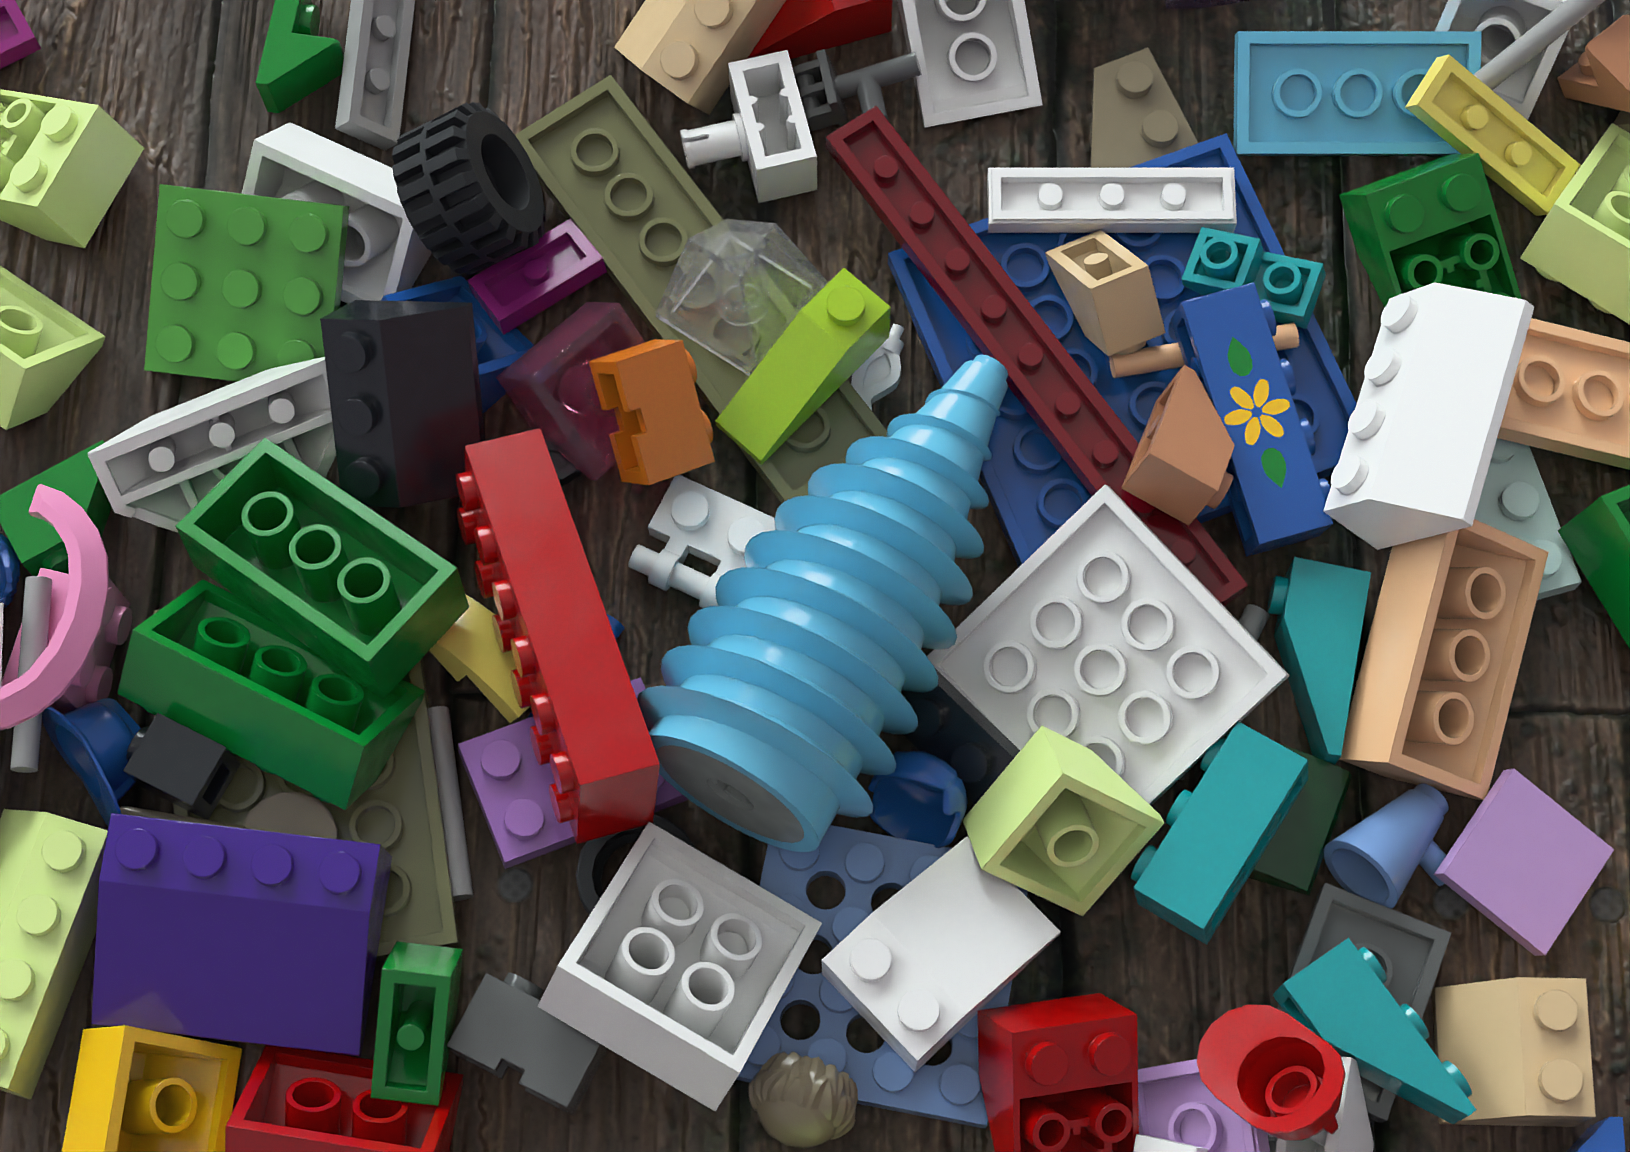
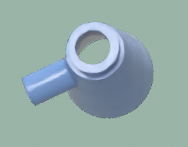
[1324,783,1449,909]

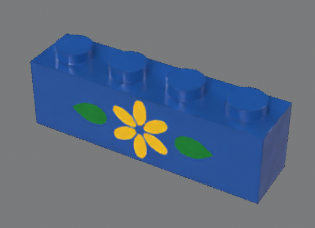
[1170,282,1333,557]

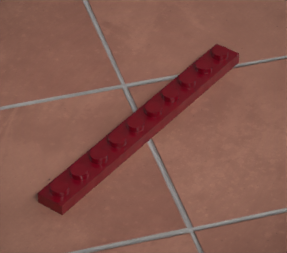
[826,106,1248,606]

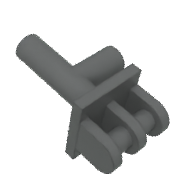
[793,49,922,131]

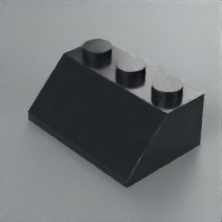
[320,300,486,508]

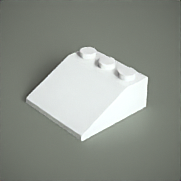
[537,822,822,1111]

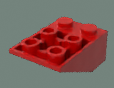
[977,993,1139,1152]

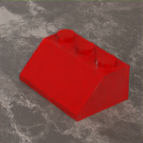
[225,1045,463,1152]

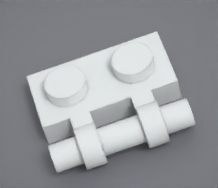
[628,475,775,608]

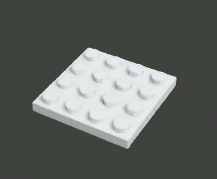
[927,484,1290,805]

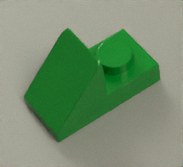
[255,0,344,113]

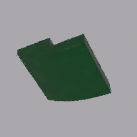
[1196,730,1352,896]

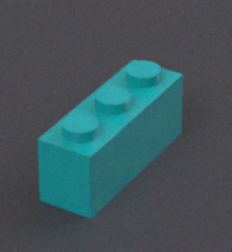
[1131,721,1309,945]

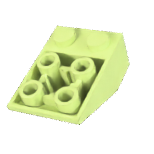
[0,89,144,248]

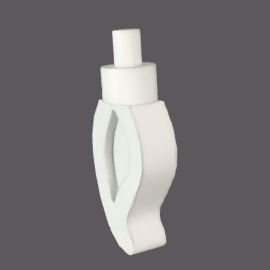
[851,324,904,411]

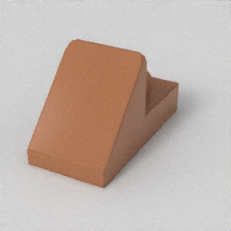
[1557,14,1630,112]

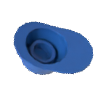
[42,698,141,827]

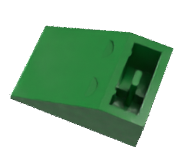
[1339,153,1522,308]

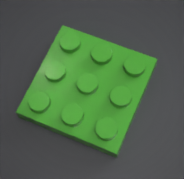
[144,184,350,382]

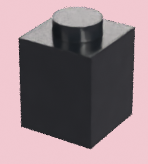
[123,713,241,820]

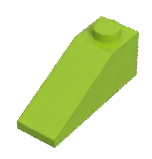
[715,268,891,465]

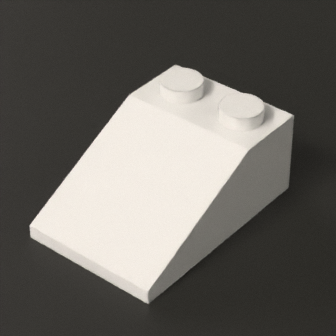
[897,0,1043,128]
[822,836,1061,1072]

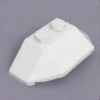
[88,357,336,532]

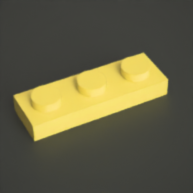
[1405,54,1581,216]

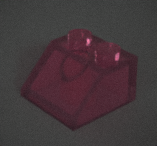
[496,302,645,481]

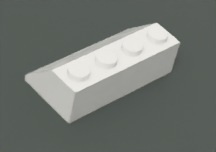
[1323,283,1534,550]

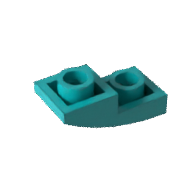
[1181,227,1326,329]

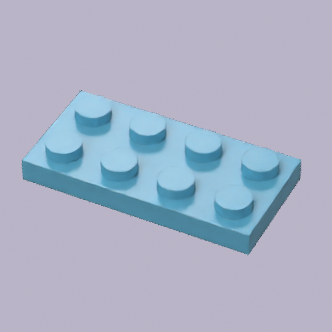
[1233,31,1482,156]

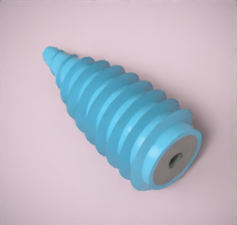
[637,355,1008,852]

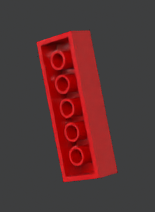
[456,428,660,844]

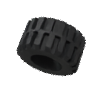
[392,102,546,275]

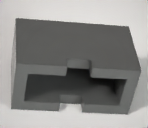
[447,972,608,1116]

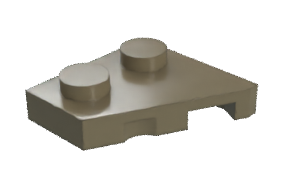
[1090,47,1198,168]

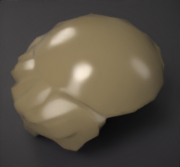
[748,1052,858,1149]

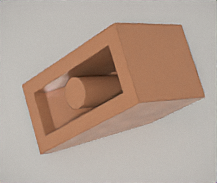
[1121,365,1235,526]

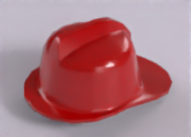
[1197,1005,1346,1141]

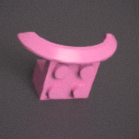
[0,484,132,730]

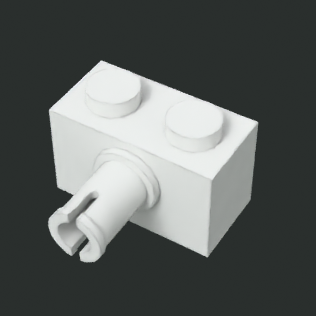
[680,50,817,203]

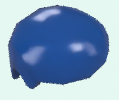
[868,751,968,848]

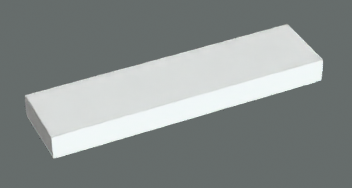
[987,168,1237,233]

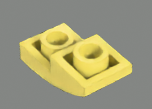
[429,595,530,723]

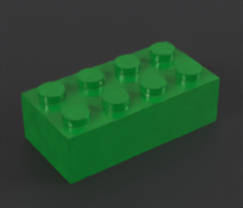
[175,438,469,700]

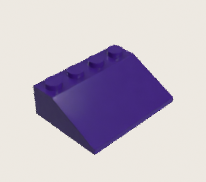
[91,813,392,1056]

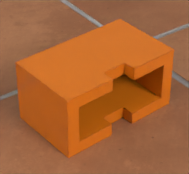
[589,339,715,485]

